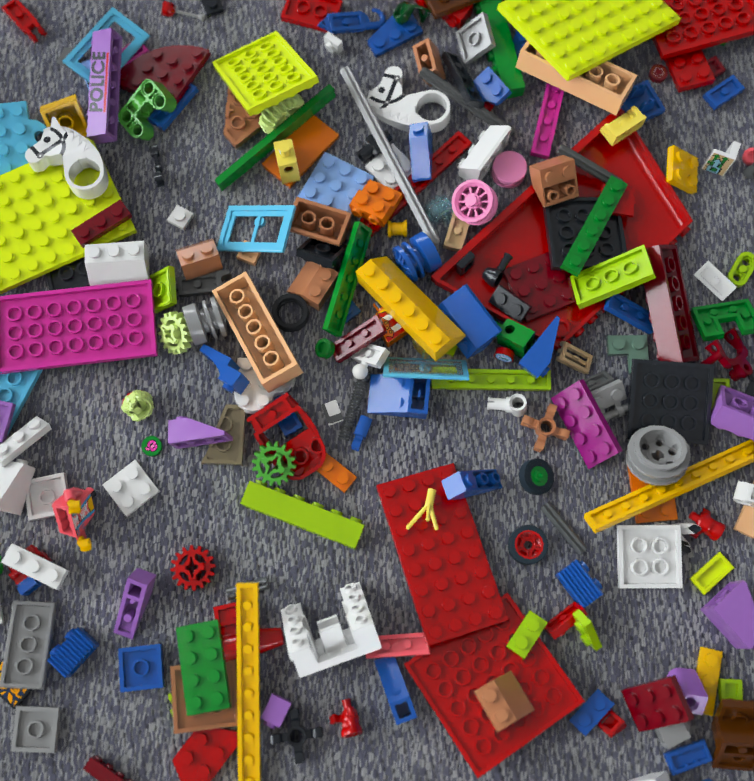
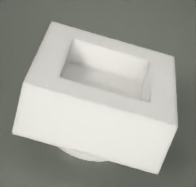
[323,31,343,55]
[167,205,194,230]

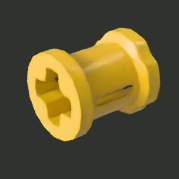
[387,220,407,238]

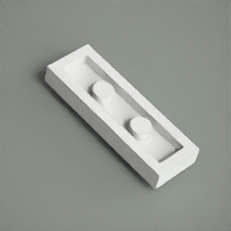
[0,416,51,468]
[1,543,69,590]

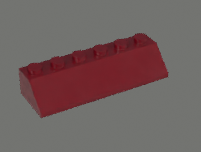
[643,244,700,362]

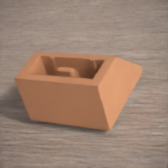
[529,155,579,207]

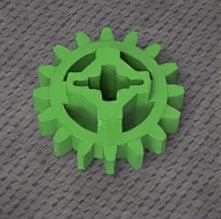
[252,441,297,486]

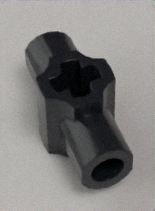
[357,130,392,162]

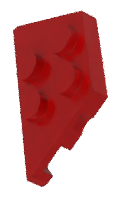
[172,728,238,781]

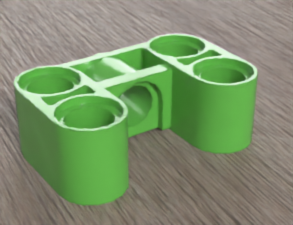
[118,79,177,141]

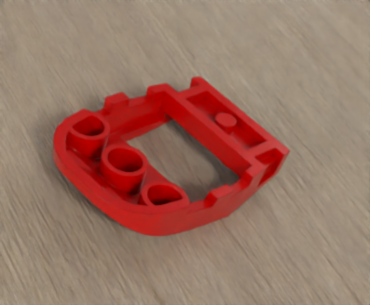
[246,392,326,480]

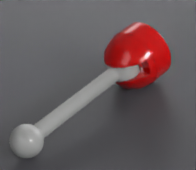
[161,1,206,21]

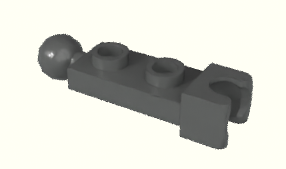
[176,270,232,298]

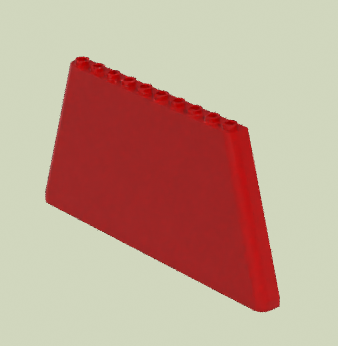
[431,108,693,351]

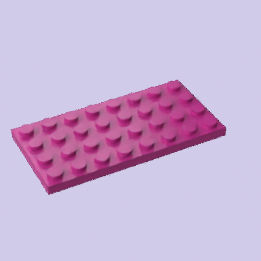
[0,279,158,374]

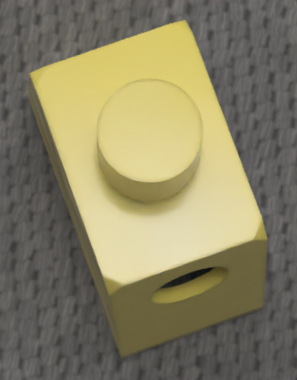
[273,139,301,184]

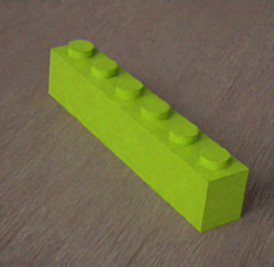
[240,480,365,550]

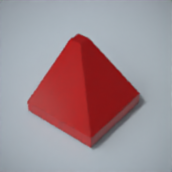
[597,709,627,738]

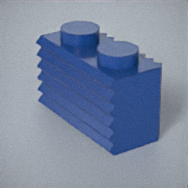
[555,559,603,608]
[47,627,100,678]

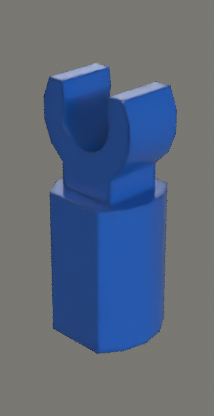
[351,415,373,452]

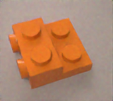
[349,179,403,227]

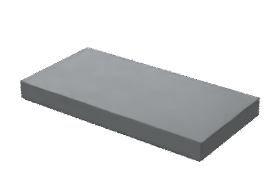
[0,600,57,690]

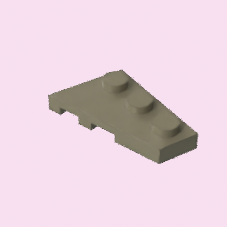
[201,404,246,466]

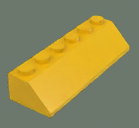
[355,256,466,361]

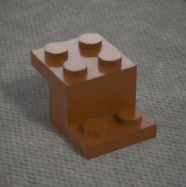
[711,699,754,771]

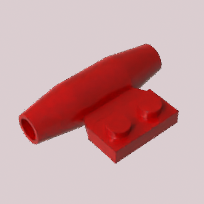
[213,602,284,662]

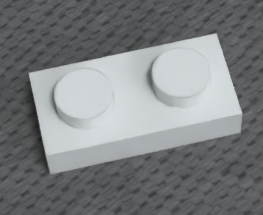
[694,260,737,301]

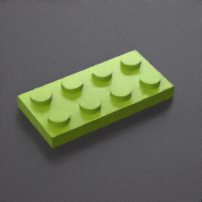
[570,245,656,309]

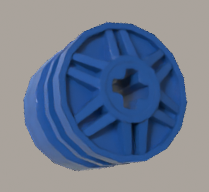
[392,232,442,283]

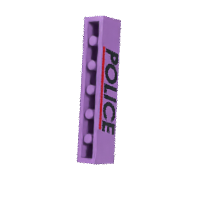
[86,28,122,144]

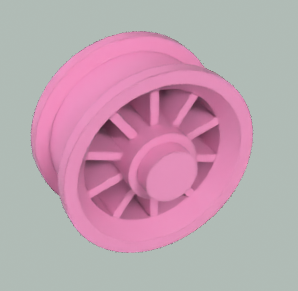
[452,179,498,226]

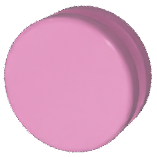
[491,151,527,188]

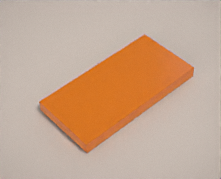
[262,115,339,189]

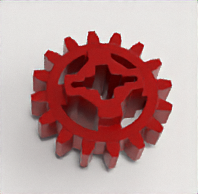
[170,545,217,591]

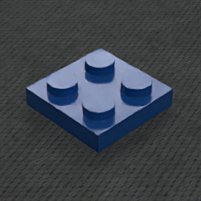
[118,644,165,692]

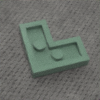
[606,335,649,374]

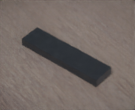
[441,52,485,109]

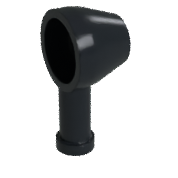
[482,253,513,288]

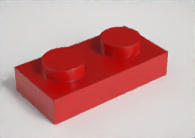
[544,601,588,640]

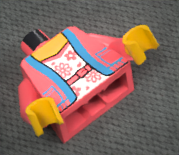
[52,487,96,552]

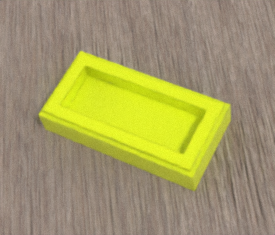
[689,552,735,595]

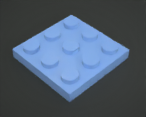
[298,152,374,217]

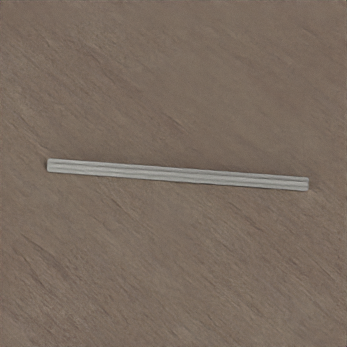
[340,66,440,246]

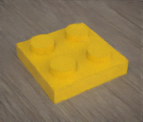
[666,145,698,194]

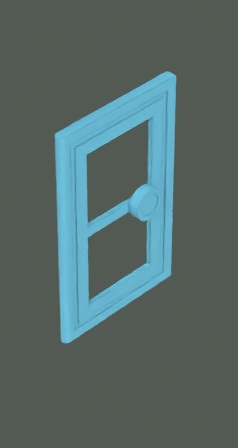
[63,7,150,83]
[217,205,296,253]

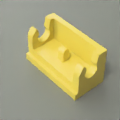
[599,106,647,146]

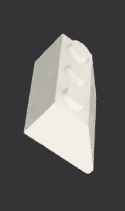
[457,125,512,181]
[85,241,150,286]

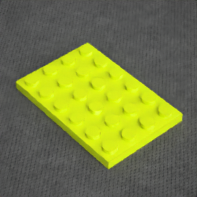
[212,31,319,116]

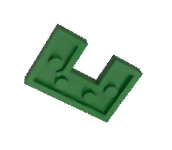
[690,299,754,342]

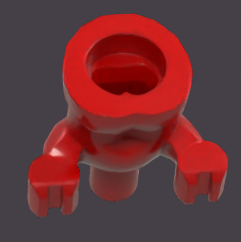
[689,508,725,541]
[329,699,363,738]

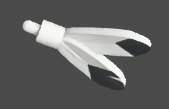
[654,522,701,553]

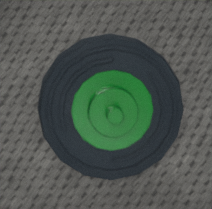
[519,458,554,495]

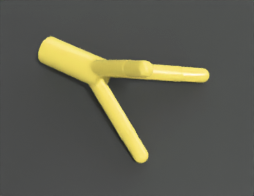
[406,488,439,530]

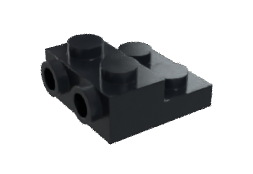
[296,238,347,269]

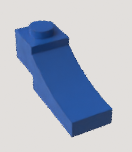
[199,344,250,395]

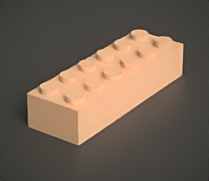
[515,41,638,115]
[212,271,304,393]

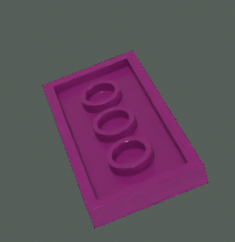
[551,379,623,469]

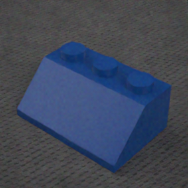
[438,284,502,359]

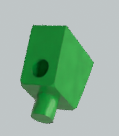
[495,319,535,359]

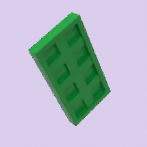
[176,619,232,716]

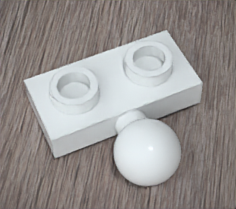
[351,344,390,379]

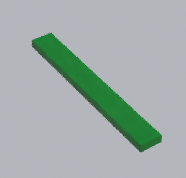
[214,84,336,191]

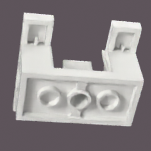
[281,582,382,678]

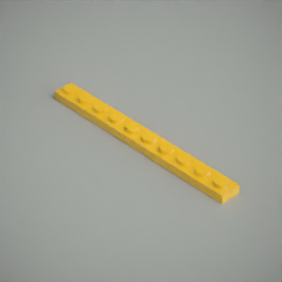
[584,439,754,534]
[236,582,261,781]

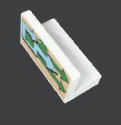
[702,141,741,176]

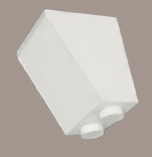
[0,459,36,516]

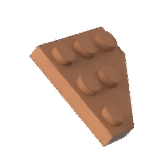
[224,87,262,149]

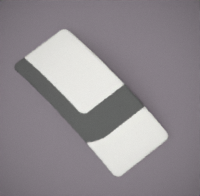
[321,400,343,426]

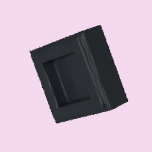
[456,251,475,276]

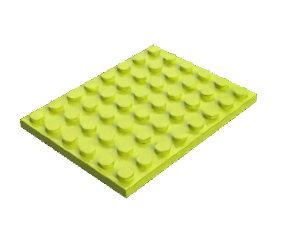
[497,0,681,82]
[0,137,137,295]

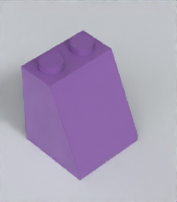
[700,580,754,650]

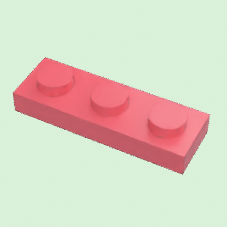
[366,632,430,659]

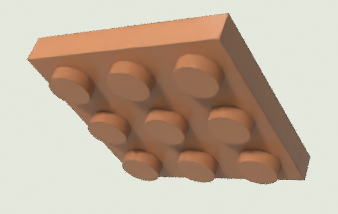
[170,660,237,734]

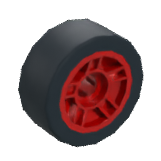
[508,525,549,565]

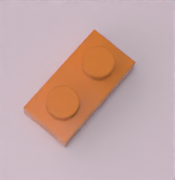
[316,453,357,493]

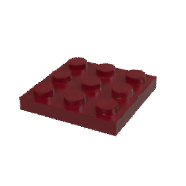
[503,252,577,323]

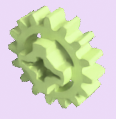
[158,311,193,355]

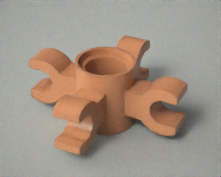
[520,403,571,453]

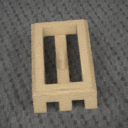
[556,341,593,374]

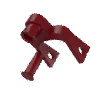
[699,327,753,381]

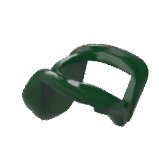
[393,1,431,25]

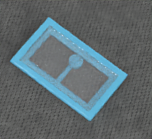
[383,357,469,381]

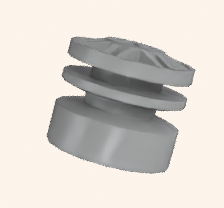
[182,297,228,346]

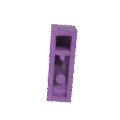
[168,416,233,449]
[113,568,157,640]

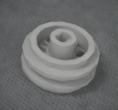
[625,426,691,486]

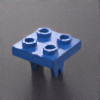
[621,80,666,121]

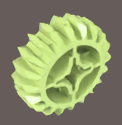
[259,94,305,134]

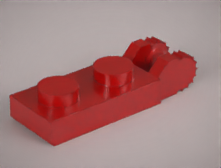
[1,0,47,43]

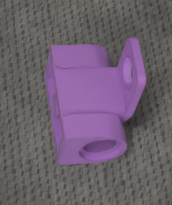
[667,668,708,715]

